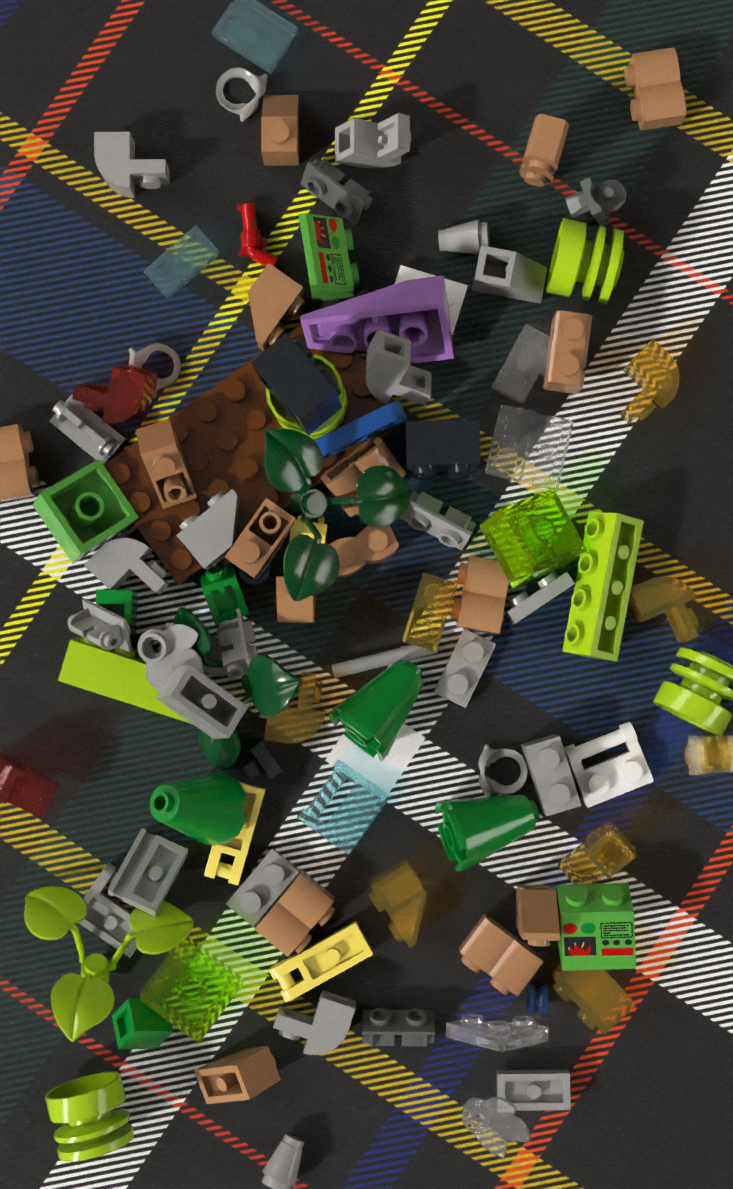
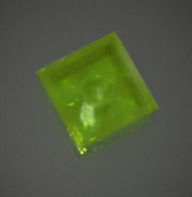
[479,488,587,589]
[140,936,244,1044]

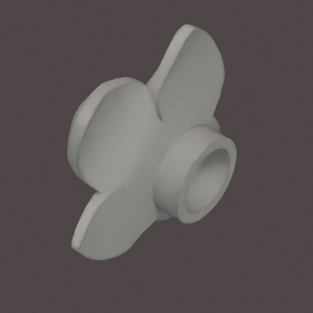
[138,624,204,692]

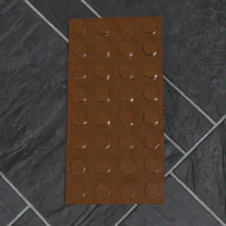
[104,307,408,585]

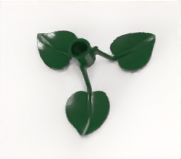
[264,428,412,601]
[173,607,302,771]

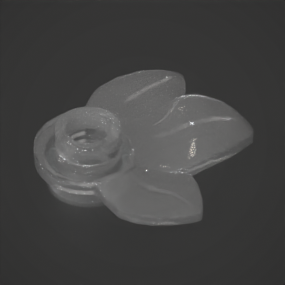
[462,1097,530,1159]

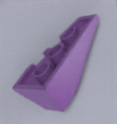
[300,275,454,363]

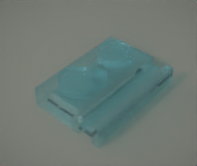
[212,0,299,74]

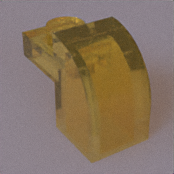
[619,339,680,424]
[629,576,699,643]
[264,672,327,743]
[685,734,733,775]
[558,821,637,884]

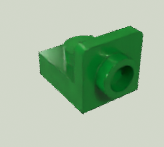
[200,564,249,625]

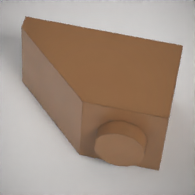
[261,95,299,166]
[194,1046,281,1104]

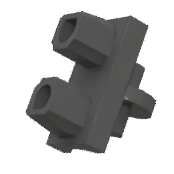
[565,177,627,226]

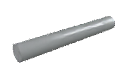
[332,639,438,678]

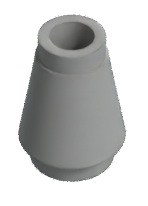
[438,219,490,255]
[262,1134,305,1189]

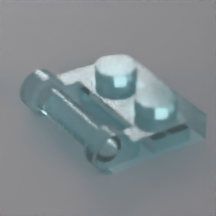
[297,759,390,855]

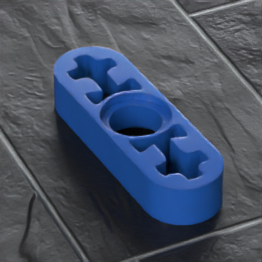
[314,401,407,460]

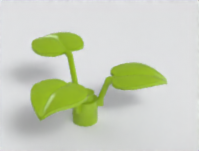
[24,886,194,1042]

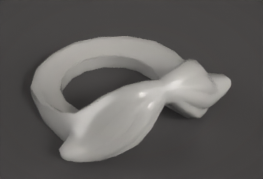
[216,67,268,122]
[129,343,181,398]
[478,744,528,797]

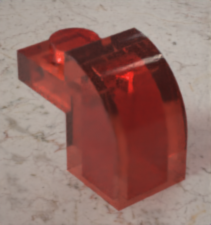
[72,363,159,424]
[0,752,59,818]

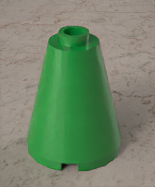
[328,660,424,761]
[150,773,247,846]
[435,795,539,871]

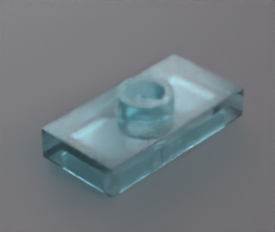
[143,225,220,300]

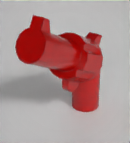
[237,203,278,267]

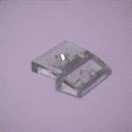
[485,405,574,491]

